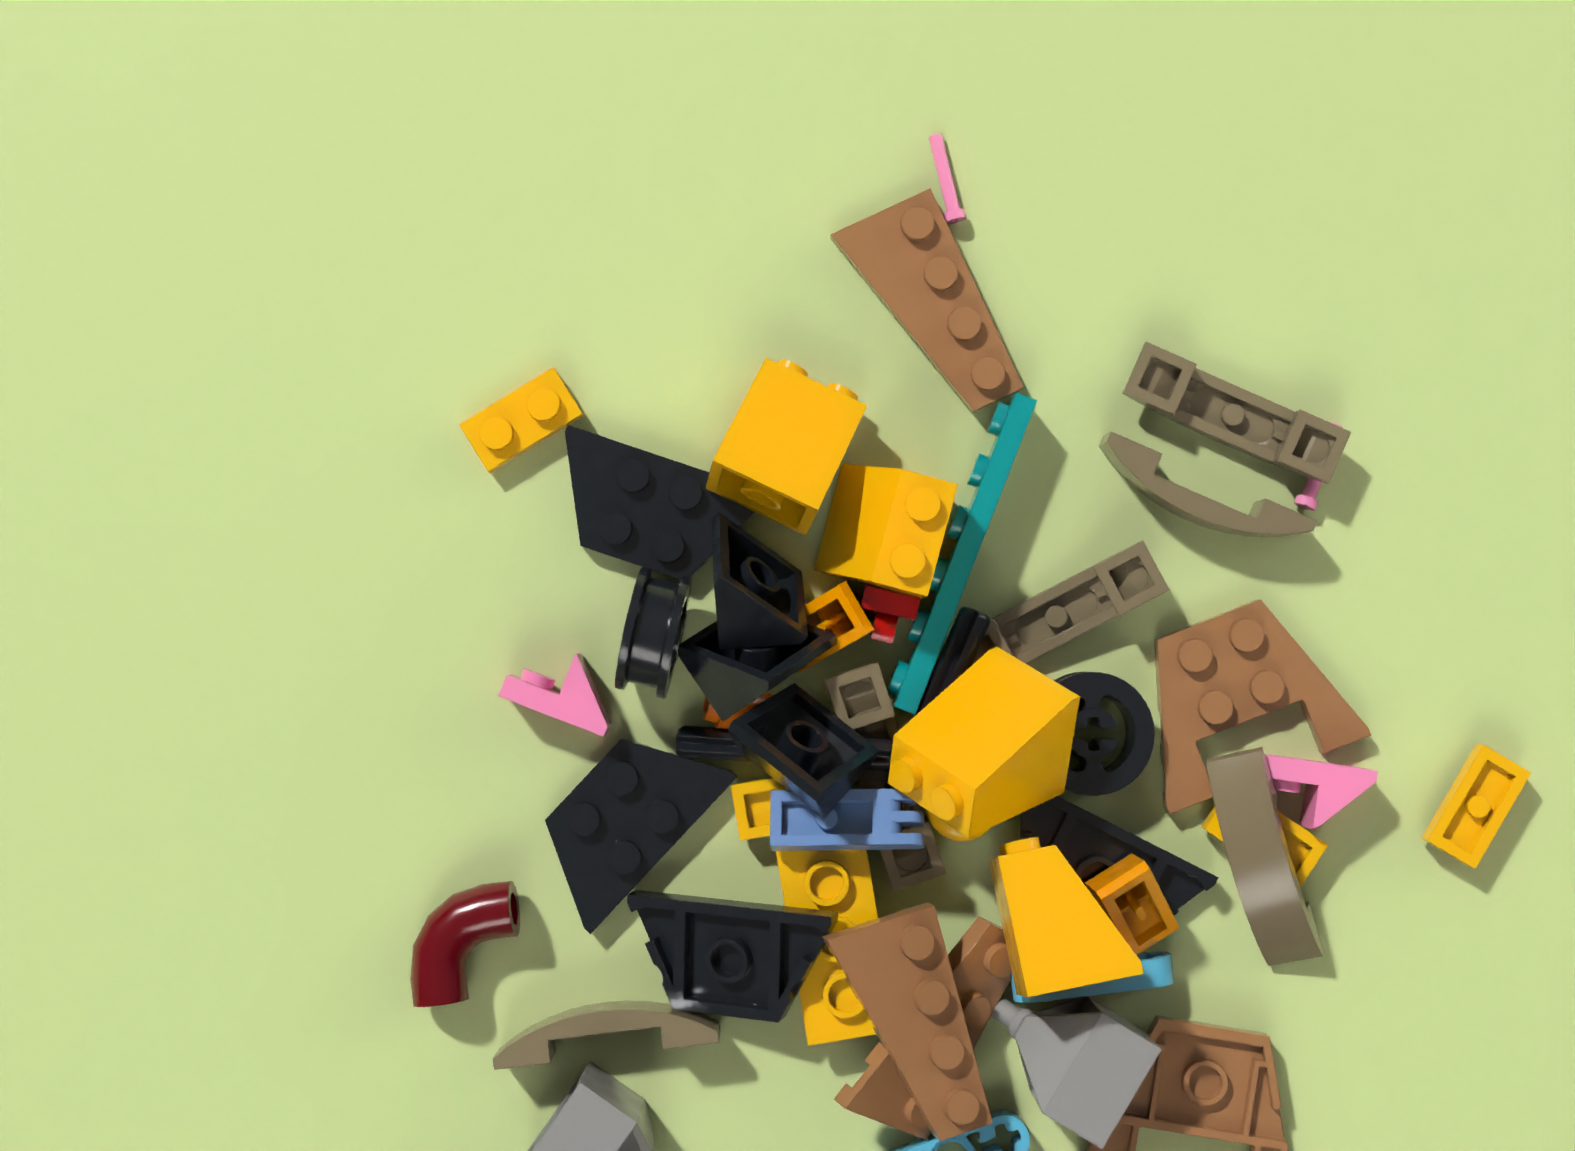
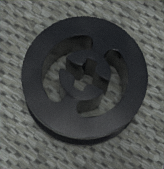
[615,567,692,699]
[1054,672,1155,796]

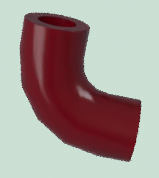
[410,881,520,1007]

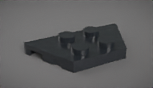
[565,425,755,580]
[545,738,737,934]
[1020,796,1219,915]
[627,890,838,1023]

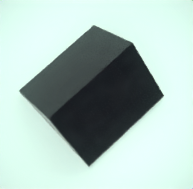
[712,512,808,650]
[678,621,837,721]
[728,683,880,819]

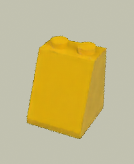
[705,358,867,536]
[813,464,958,599]
[888,647,1080,838]
[988,837,1144,997]

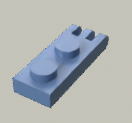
[770,789,925,851]

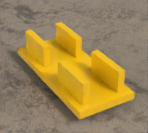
[776,850,878,1046]

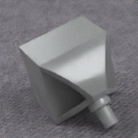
[993,996,1162,1149]
[528,1061,655,1151]

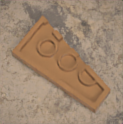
[830,188,1024,413]
[822,902,993,1142]

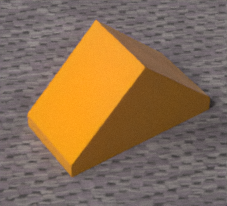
[797,581,874,673]
[1085,853,1180,955]

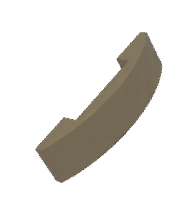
[1122,342,1351,484]
[1099,431,1317,537]
[944,540,1170,665]
[824,662,946,892]
[1206,747,1324,966]
[493,1000,720,1070]

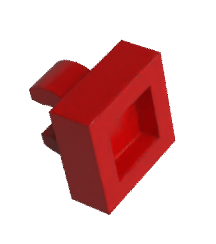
[860,586,920,644]

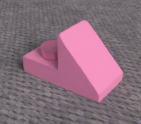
[498,653,612,737]
[1265,754,1378,830]

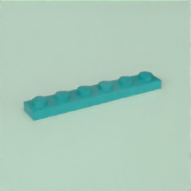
[887,392,1037,714]

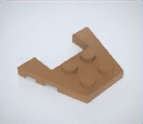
[1154,599,1371,814]
[1085,1015,1289,1151]

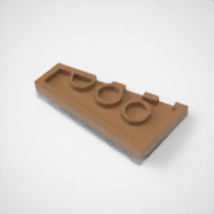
[834,916,1012,1140]

